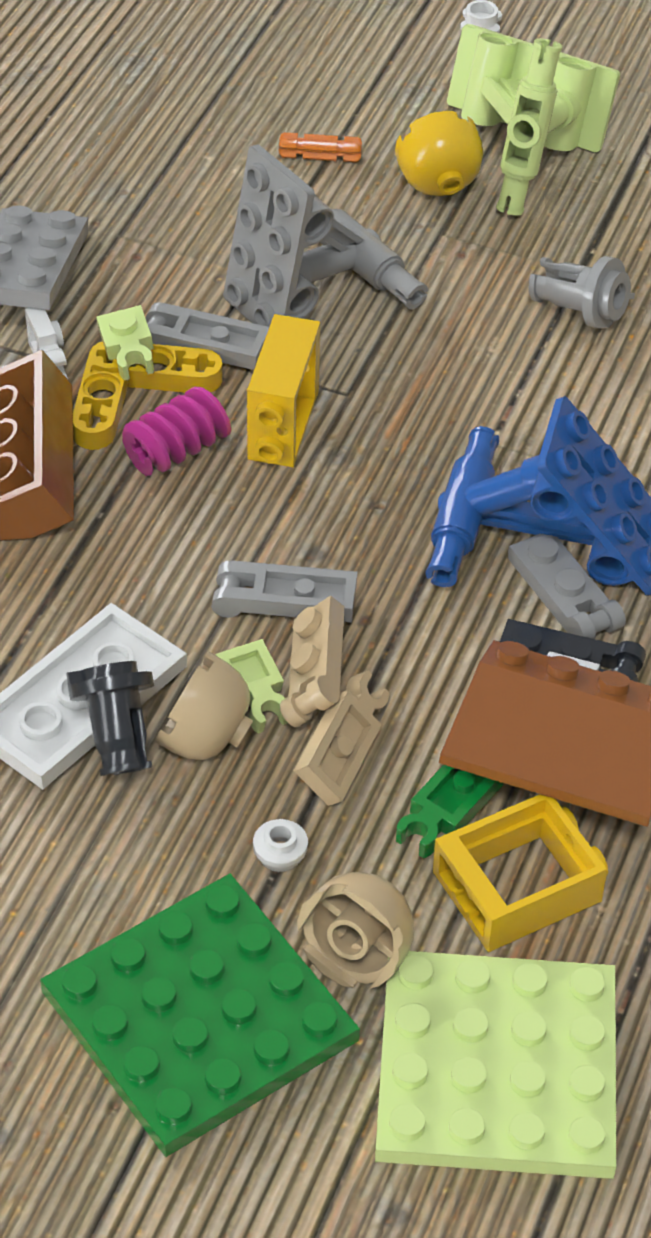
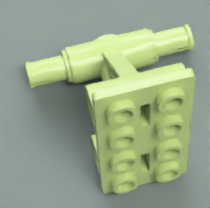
[447,24,620,215]

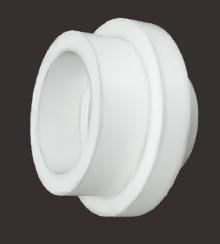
[253,819,308,872]

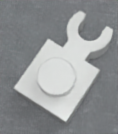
[25,308,68,379]

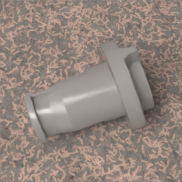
[529,256,635,328]

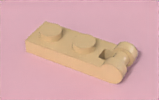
[280,595,345,727]

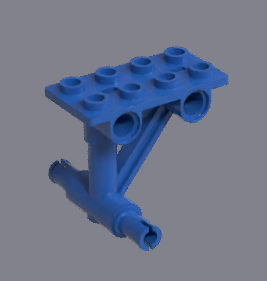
[426,396,651,596]

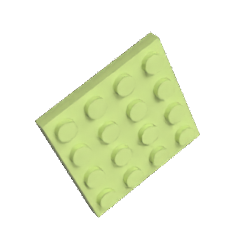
[375,951,616,1179]

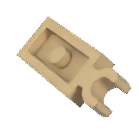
[294,670,389,806]

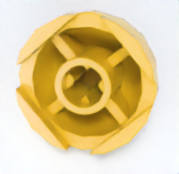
[395,111,484,196]

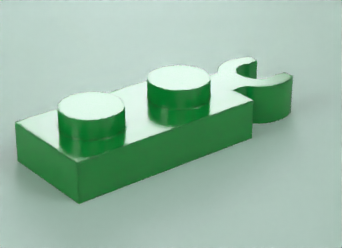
[396,765,504,859]

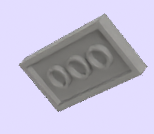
[0,206,88,310]

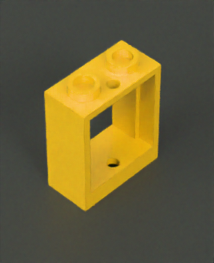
[247,314,320,468]
[433,794,608,953]

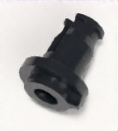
[66,661,154,776]

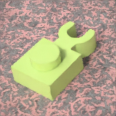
[96,305,154,380]
[215,639,288,733]

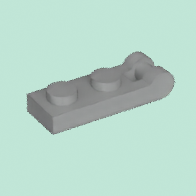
[146,302,269,370]
[508,534,626,639]
[211,560,357,622]

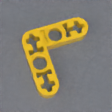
[73,341,223,450]

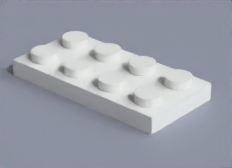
[0,603,187,790]

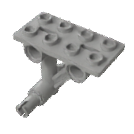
[223,144,428,327]

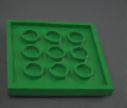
[40,873,360,1157]

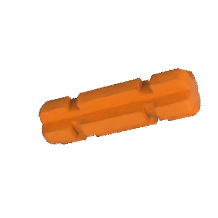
[279,132,362,162]

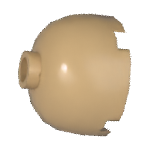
[154,652,253,760]
[297,872,414,988]

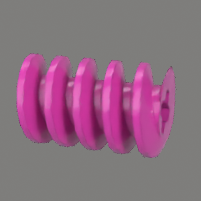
[122,386,231,477]

